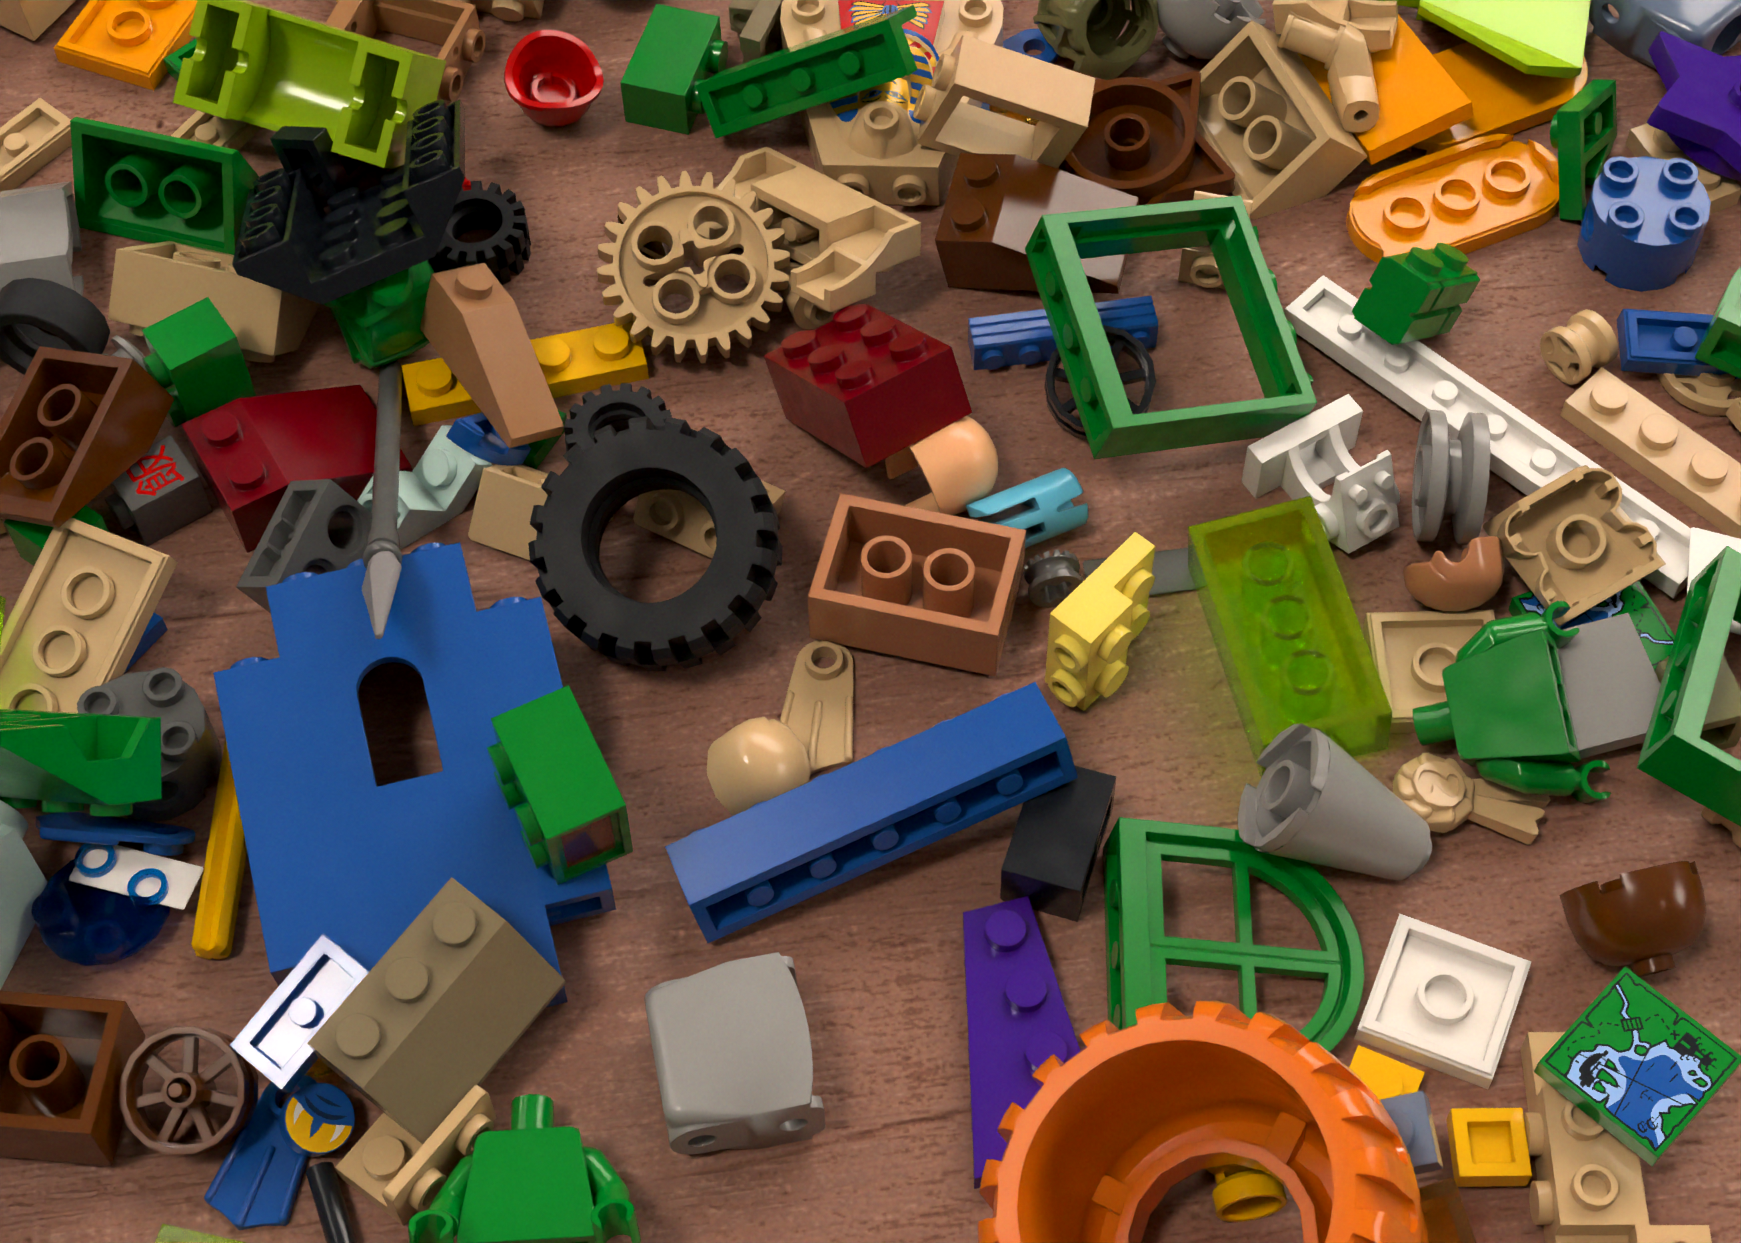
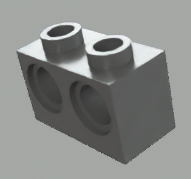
[236,479,371,613]

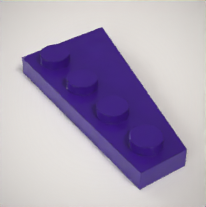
[963,896,1080,1189]

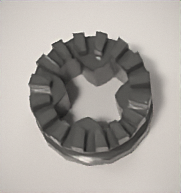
[1023,550,1084,608]

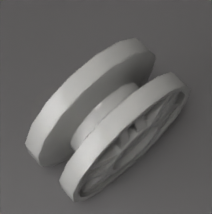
[1412,409,1490,545]

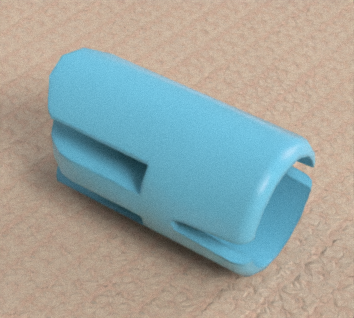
[966,468,1089,548]

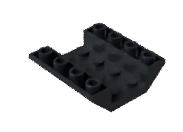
[232,100,465,305]

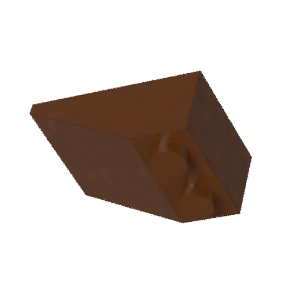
[935,153,1140,294]
[0,346,174,528]

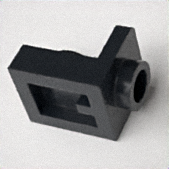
[270,126,370,201]

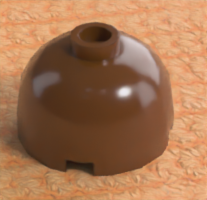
[1559,861,1707,977]

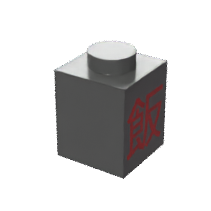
[105,435,213,547]

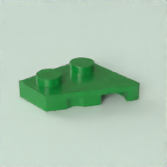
[1550,79,1617,220]

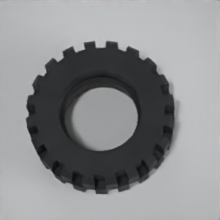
[528,416,783,671]

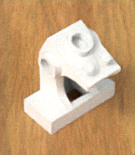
[1241,394,1400,554]

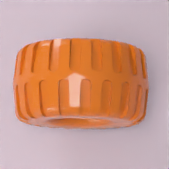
[978,1000,1429,1243]

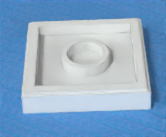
[1354,914,1531,1089]

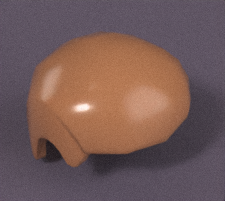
[1403,536,1504,611]

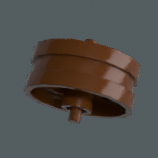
[119,1026,258,1155]

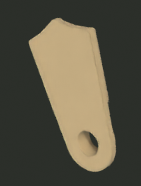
[780,640,854,775]

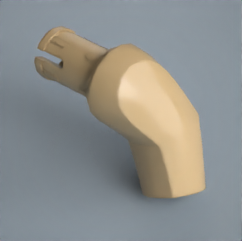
[1277,11,1379,132]

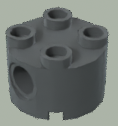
[77,667,222,822]

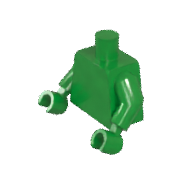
[1413,601,1611,804]
[408,1094,641,1243]

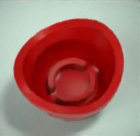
[504,30,604,127]

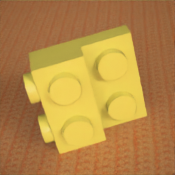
[1045,532,1155,711]

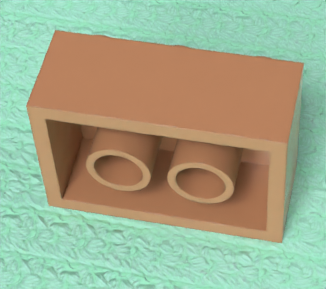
[808,493,1026,676]

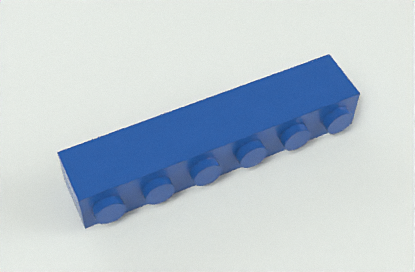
[665,682,1078,943]

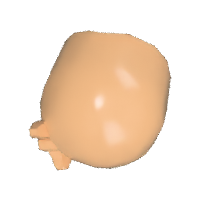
[885,416,998,515]

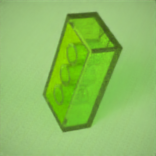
[1188,496,1392,777]

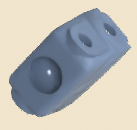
[1588,0,1741,70]

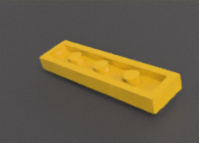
[401,321,649,426]

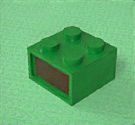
[486,685,633,885]

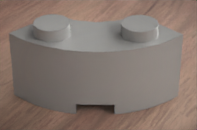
[0,181,84,296]

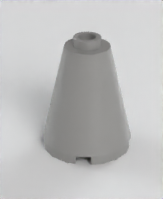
[1237,723,1432,881]

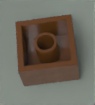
[0,990,145,1166]

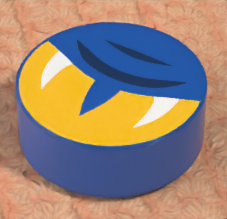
[279,1083,355,1157]

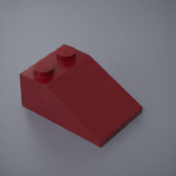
[181,384,413,553]

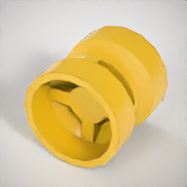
[1207,1164,1287,1222]

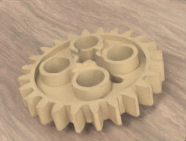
[597,171,790,363]

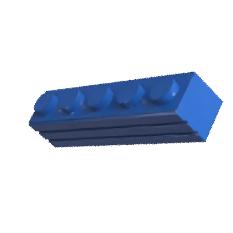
[968,295,1159,370]

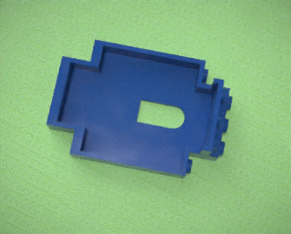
[213,542,616,1008]

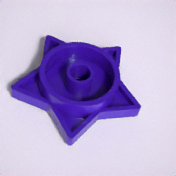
[1647,31,1741,181]

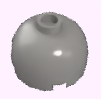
[1157,0,1266,60]

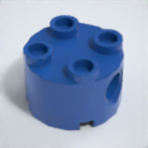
[1577,156,1711,292]

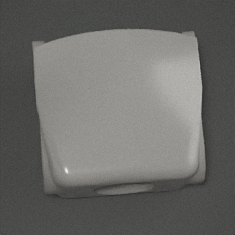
[644,952,826,1154]

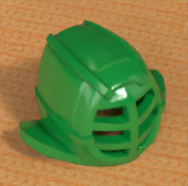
[324,260,434,369]

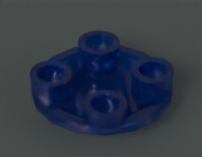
[31,843,170,966]

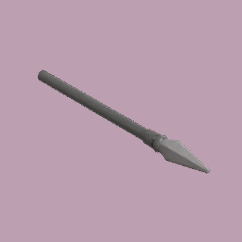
[362,360,403,639]

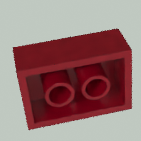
[764,304,972,468]

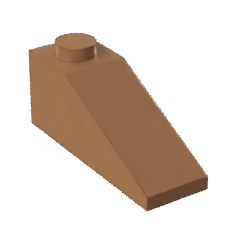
[420,263,564,448]

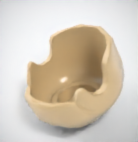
[707,717,811,816]

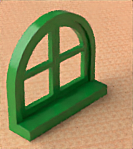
[1103,817,1364,1053]

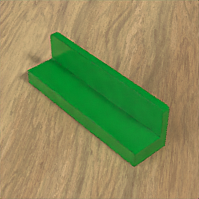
[695,5,918,138]

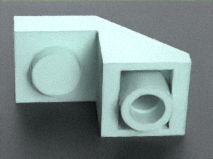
[357,425,493,550]

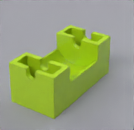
[173,0,446,169]

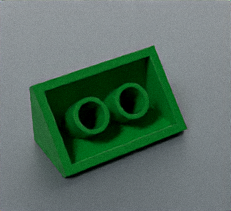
[70,117,259,255]

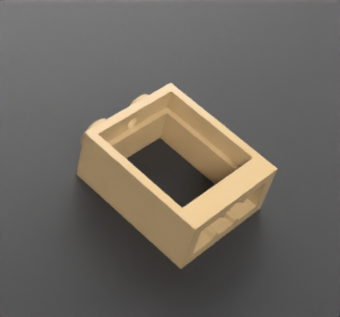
[913,34,1095,169]

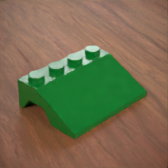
[0,709,162,816]

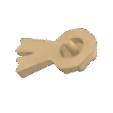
[1393,753,1551,845]

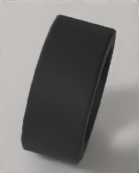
[0,278,110,375]

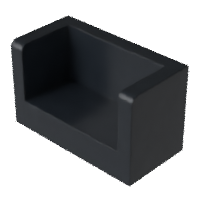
[1000,766,1116,922]

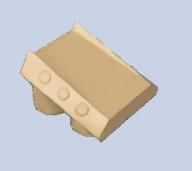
[1482,465,1666,626]

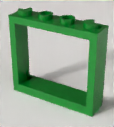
[1025,195,1317,459]
[1637,546,1741,827]

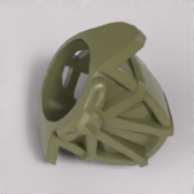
[1033,0,1158,80]

